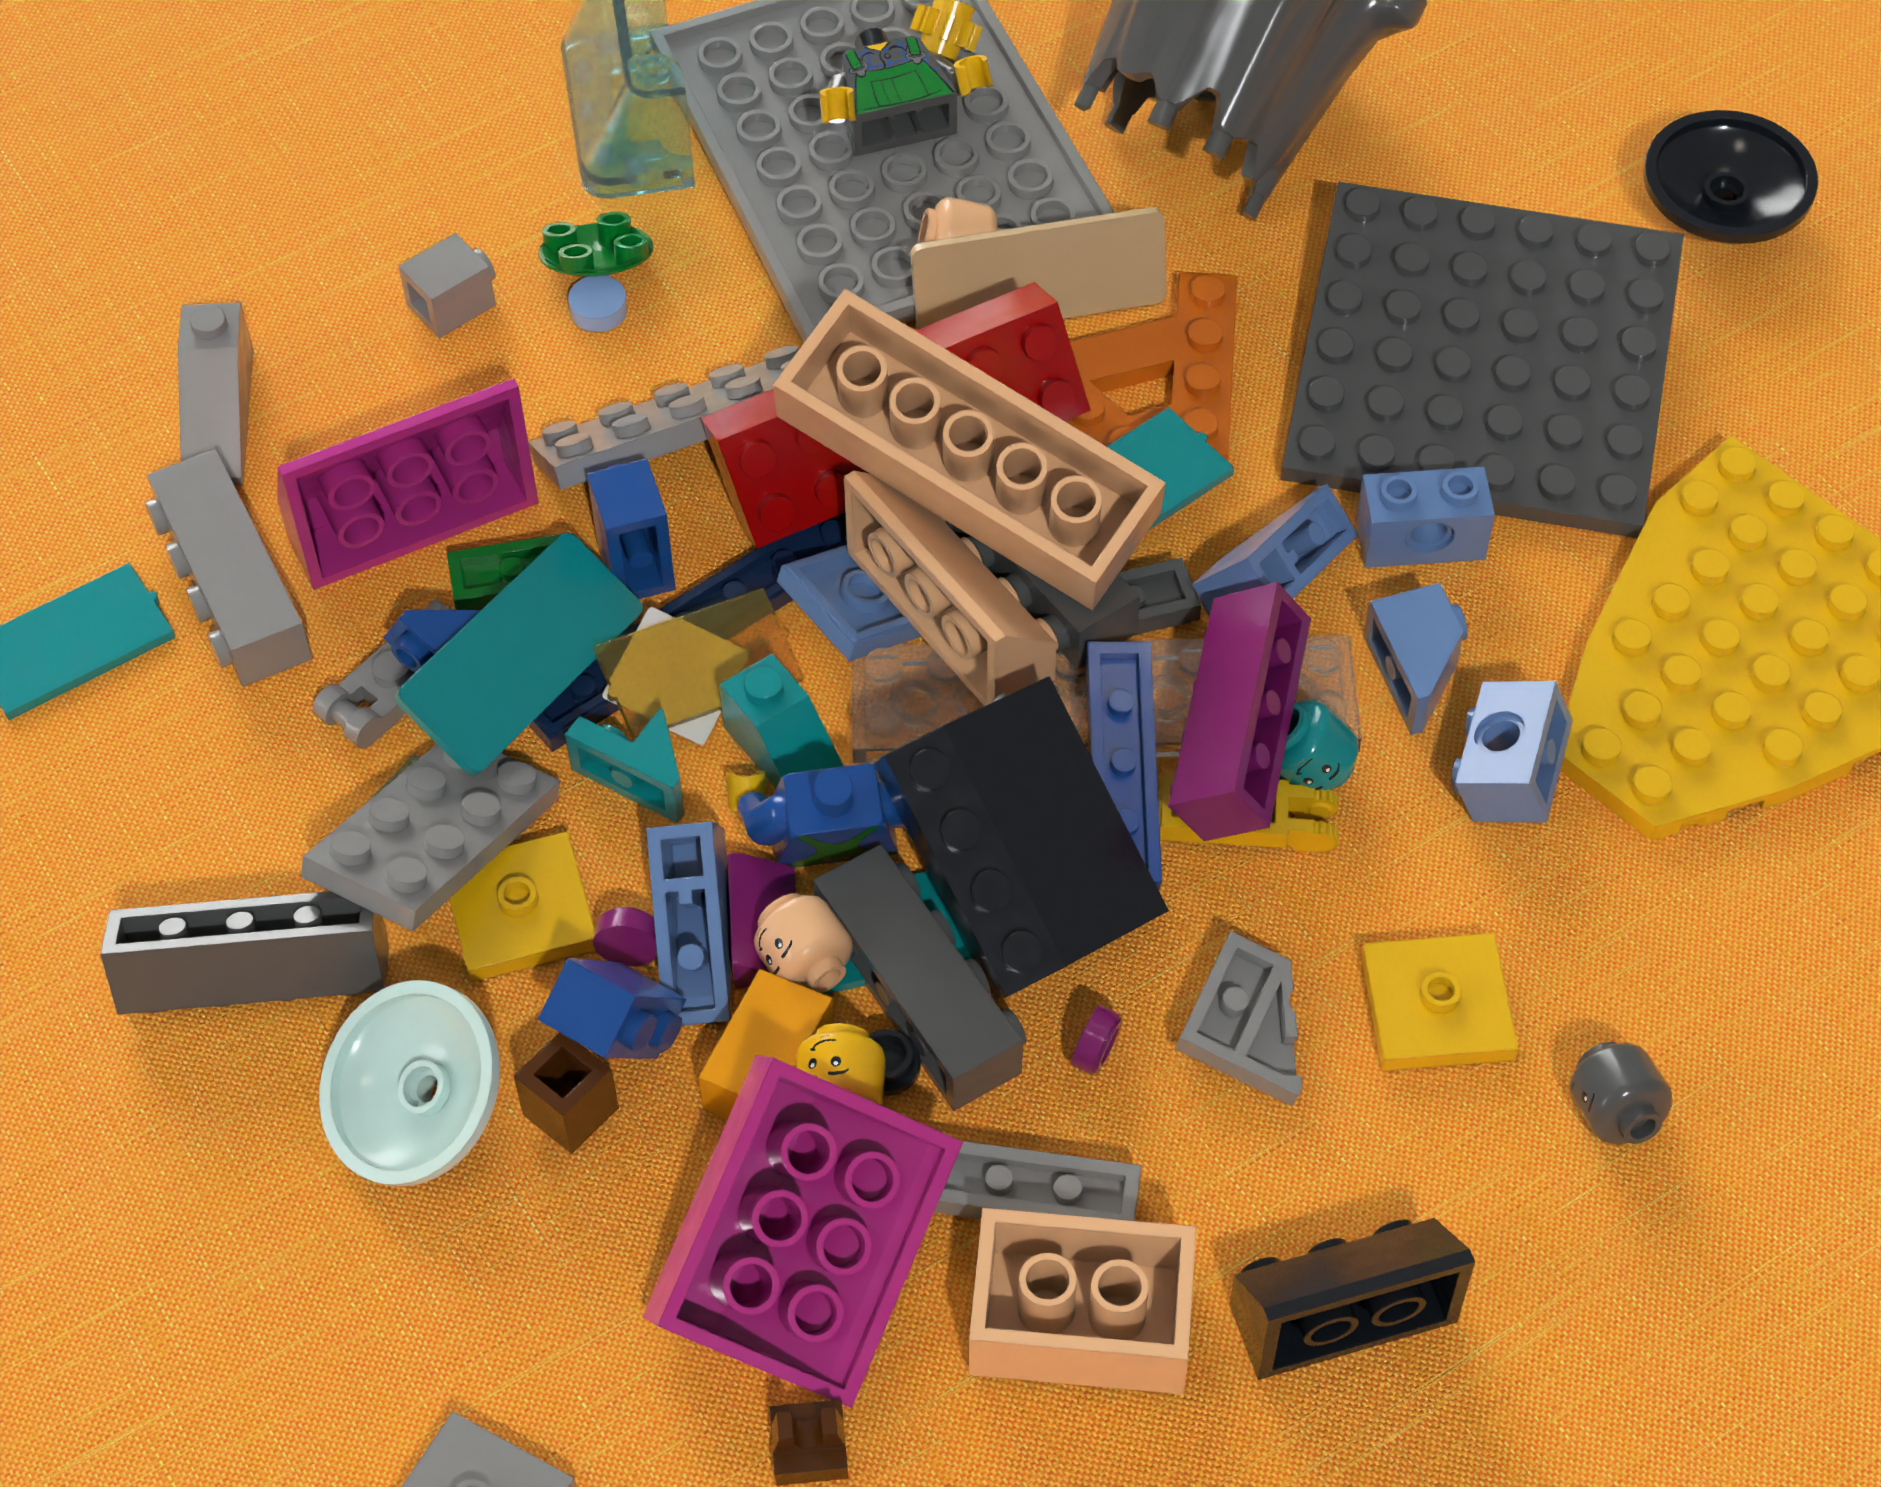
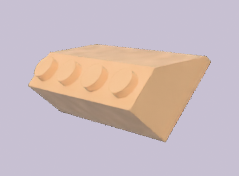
[844,470,1058,706]

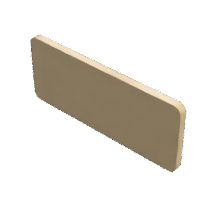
[910,207,1167,330]

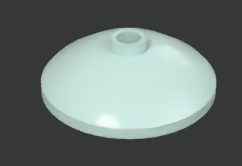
[319,980,500,1187]

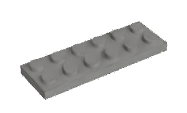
[528,346,799,490]

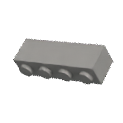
[144,449,312,687]

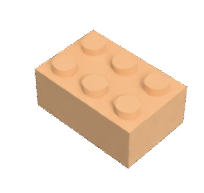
[969,1208,1196,1394]

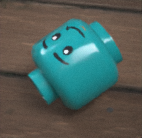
[1280,700,1358,790]

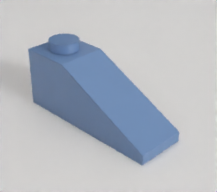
[1192,484,1358,616]
[646,821,732,1026]

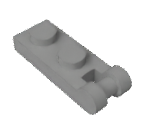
[312,599,452,749]

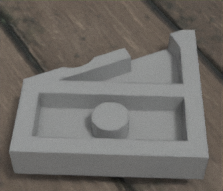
[1174,931,1302,1106]

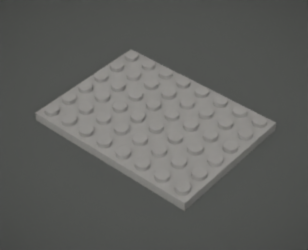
[649,0,1115,343]

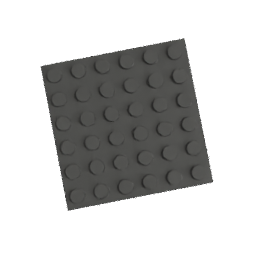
[1280,182,1684,538]

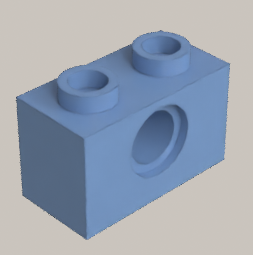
[1356,467,1495,568]
[1452,681,1573,823]

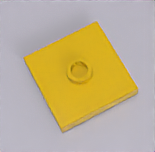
[450,831,595,983]
[1361,933,1518,1071]

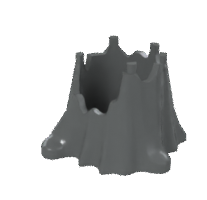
[1074,0,1427,221]

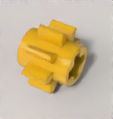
[909,0,983,62]

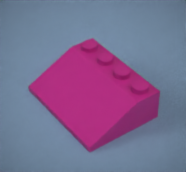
[277,378,539,590]
[642,1055,963,1408]

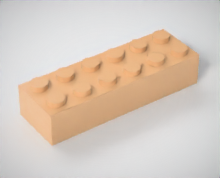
[773,289,1166,611]

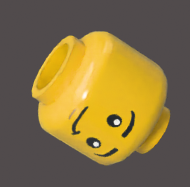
[796,1023,886,1106]

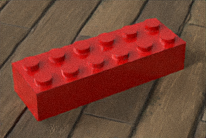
[701,282,1091,549]

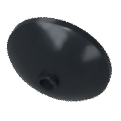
[1643,110,1818,244]

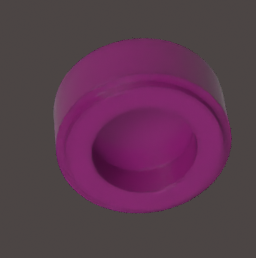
[593,907,657,967]
[1071,1004,1123,1075]

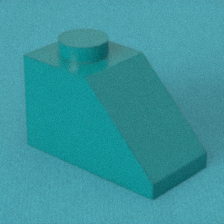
[720,653,844,788]

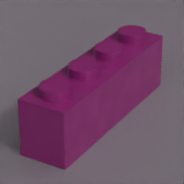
[1168,582,1311,841]

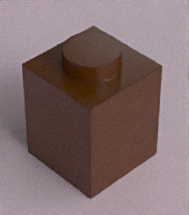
[514,1032,619,1154]

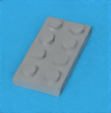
[301,744,560,931]

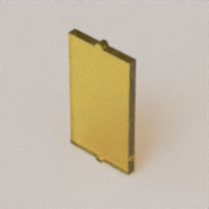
[593,588,804,741]

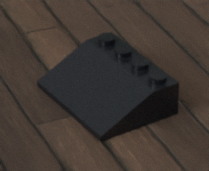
[874,676,1169,1000]

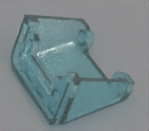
[561,0,695,198]

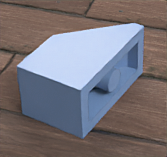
[1364,583,1467,735]

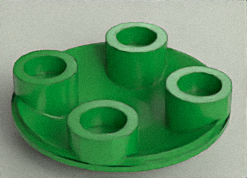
[539,212,653,277]

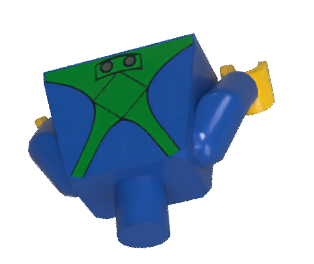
[727,753,905,868]

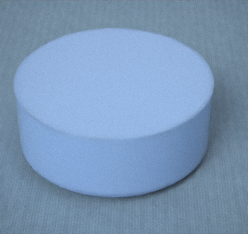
[568,276,628,332]

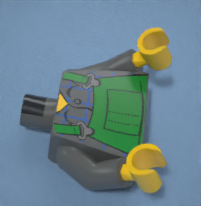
[819,28,993,156]

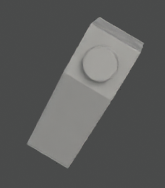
[178,302,253,485]

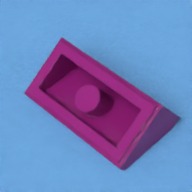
[727,853,796,989]

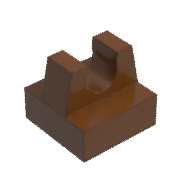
[770,1399,849,1486]

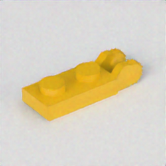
[1158,772,1339,853]

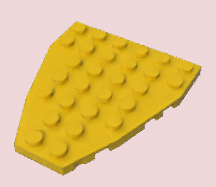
[1560,436,1881,841]

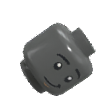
[1569,1042,1673,1144]

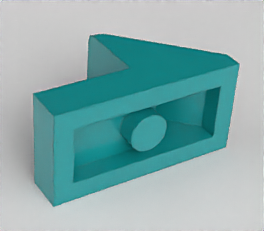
[565,708,685,823]

